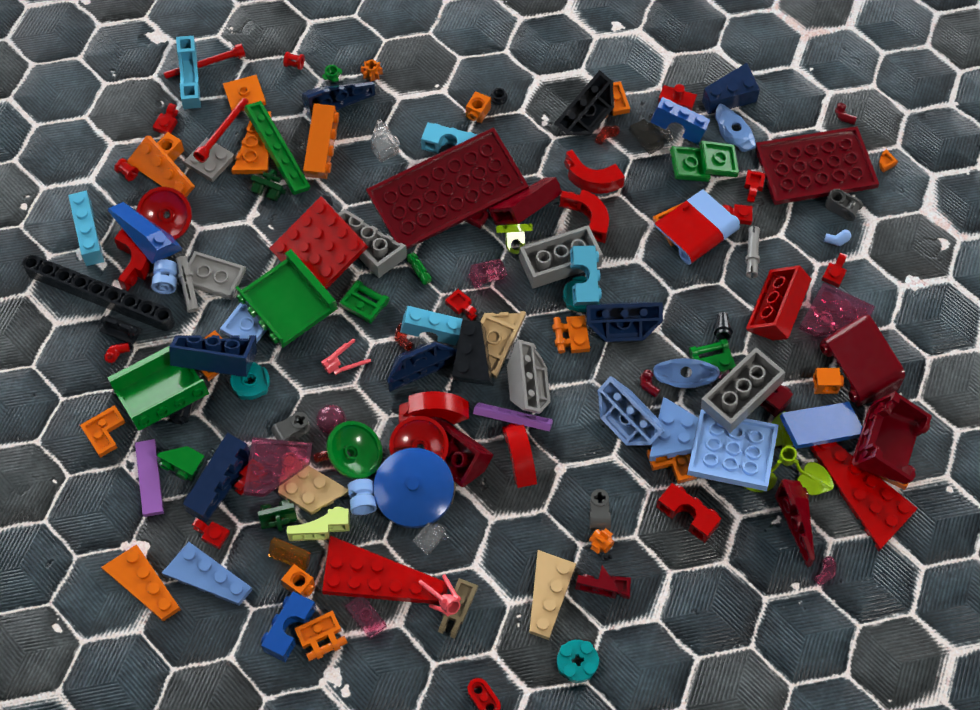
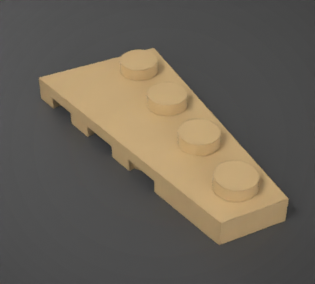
[529,550,576,640]

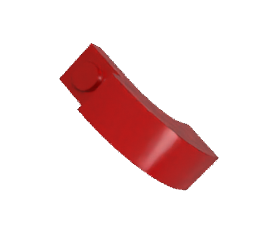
[564,150,625,194]
[559,189,609,243]
[114,228,151,291]
[399,391,469,425]
[502,423,537,488]

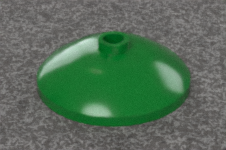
[327,421,383,479]

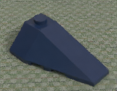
[302,82,375,118]

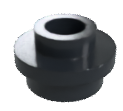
[490,88,508,105]

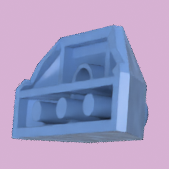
[597,376,664,446]

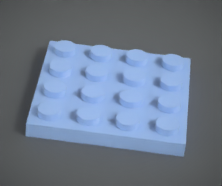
[687,409,779,491]

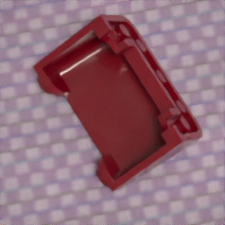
[820,314,905,407]
[852,392,932,484]

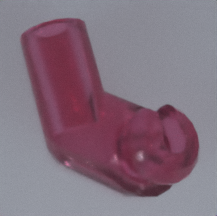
[814,556,836,586]

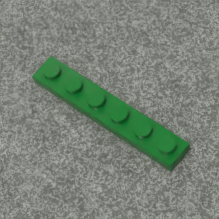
[244,101,310,195]

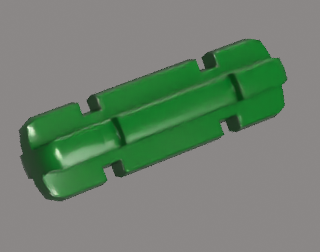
[407,252,432,285]

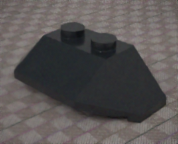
[554,70,614,135]

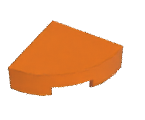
[879,149,898,173]

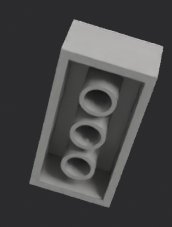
[519,225,603,289]
[701,348,785,433]

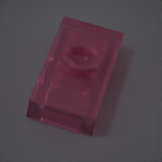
[345,597,387,639]

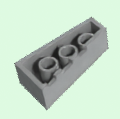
[338,209,407,278]

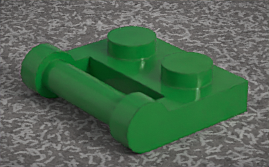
[339,280,390,324]
[689,338,736,375]

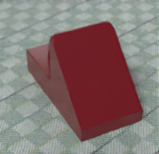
[575,565,618,599]

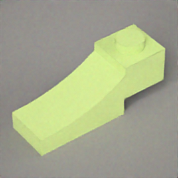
[287,507,350,541]

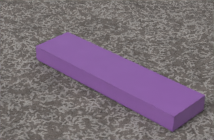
[473,402,553,432]
[135,439,164,517]

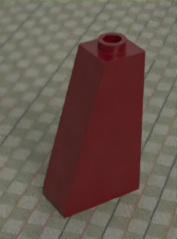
[489,177,562,225]

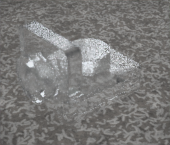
[412,523,448,555]

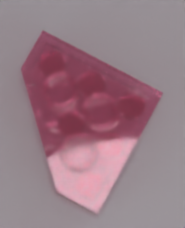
[799,282,875,337]
[244,437,312,497]

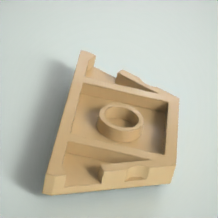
[480,311,526,378]
[278,452,349,515]

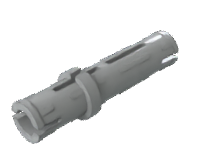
[745,226,760,278]
[176,256,199,313]

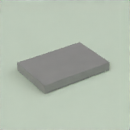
[179,251,246,300]

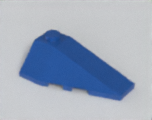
[108,202,182,264]

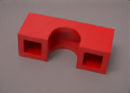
[656,483,721,543]

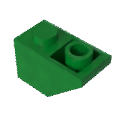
[157,446,205,481]

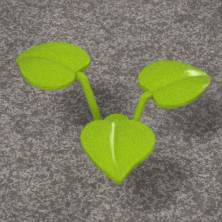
[744,411,834,495]

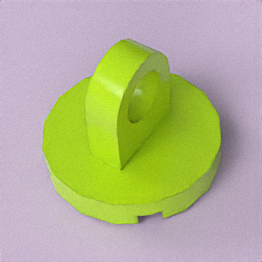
[496,223,533,254]

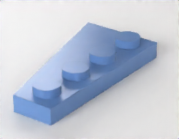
[162,542,252,606]

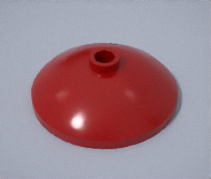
[137,187,192,240]
[389,416,449,461]

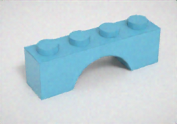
[176,35,201,109]
[68,190,105,266]

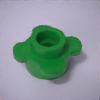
[322,65,342,82]

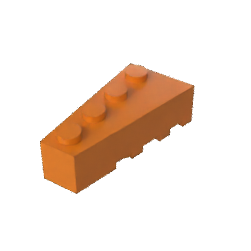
[303,103,339,179]

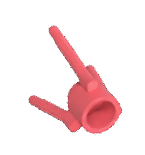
[321,339,371,375]
[419,574,461,617]

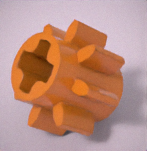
[361,59,383,82]
[589,528,614,554]

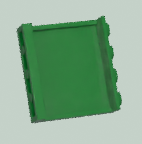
[236,249,338,348]
[108,346,209,431]

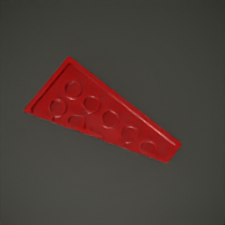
[810,442,918,551]
[322,536,448,605]

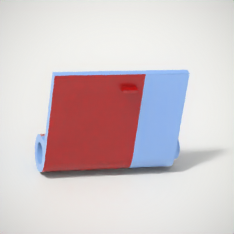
[654,189,740,265]

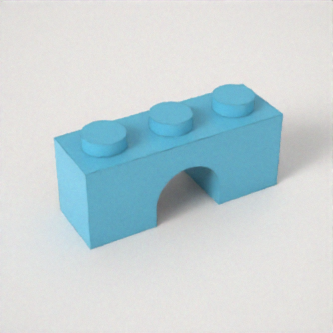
[421,122,477,154]
[570,246,602,306]
[400,306,463,345]

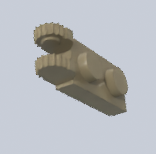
[438,578,478,639]

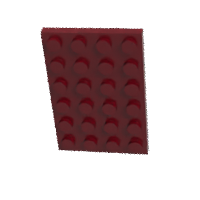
[755,126,879,205]

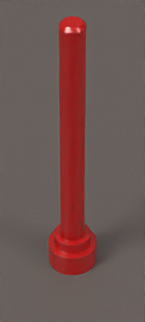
[163,43,246,79]
[193,98,248,163]

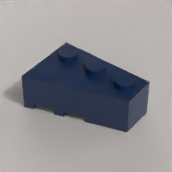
[702,63,760,114]

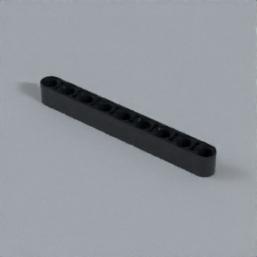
[22,255,175,331]

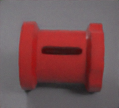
[283,51,305,70]
[114,158,139,181]

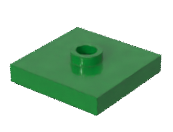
[699,141,739,177]
[670,146,711,182]

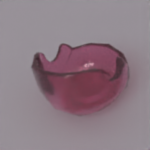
[316,405,347,434]

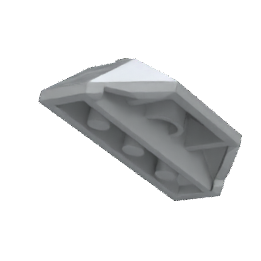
[507,339,551,414]

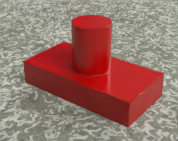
[658,84,697,111]

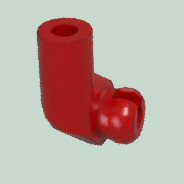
[104,342,130,363]

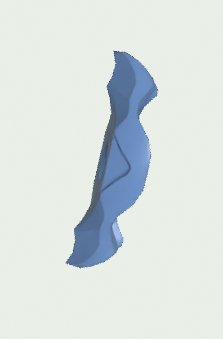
[715,103,756,152]
[653,358,720,388]

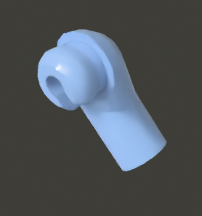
[824,230,851,246]

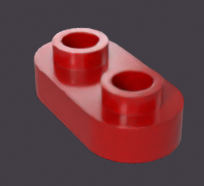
[468,678,501,710]

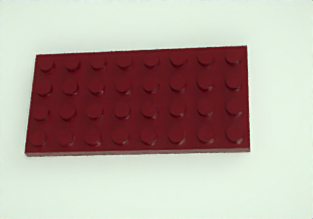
[366,127,529,249]

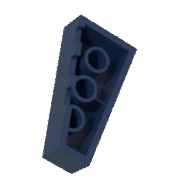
[169,335,257,377]
[183,432,252,523]

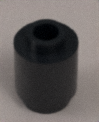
[169,403,193,425]

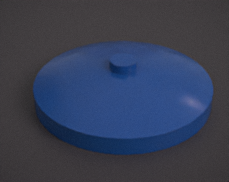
[373,448,454,528]

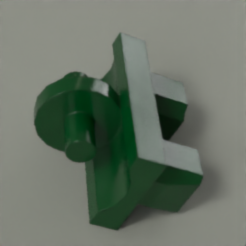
[251,169,286,202]
[258,499,298,532]

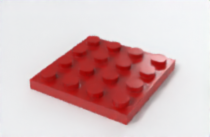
[269,196,368,289]

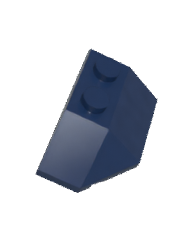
[586,302,663,342]
[387,342,457,392]

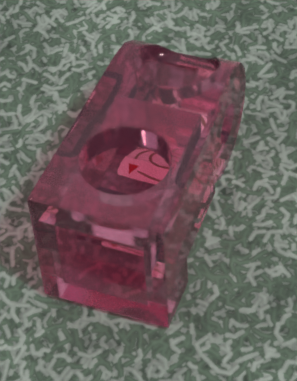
[469,259,507,289]

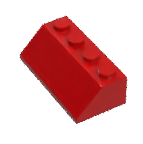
[746,265,812,341]

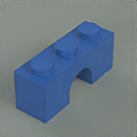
[650,97,710,145]
[261,591,317,663]

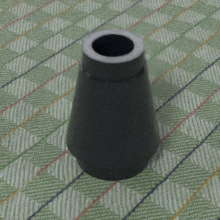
[714,312,733,340]

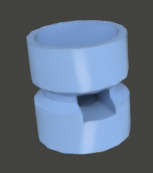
[151,259,178,294]
[347,479,377,515]

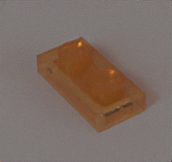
[269,537,311,571]

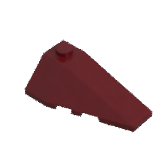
[429,417,494,487]
[775,479,815,568]

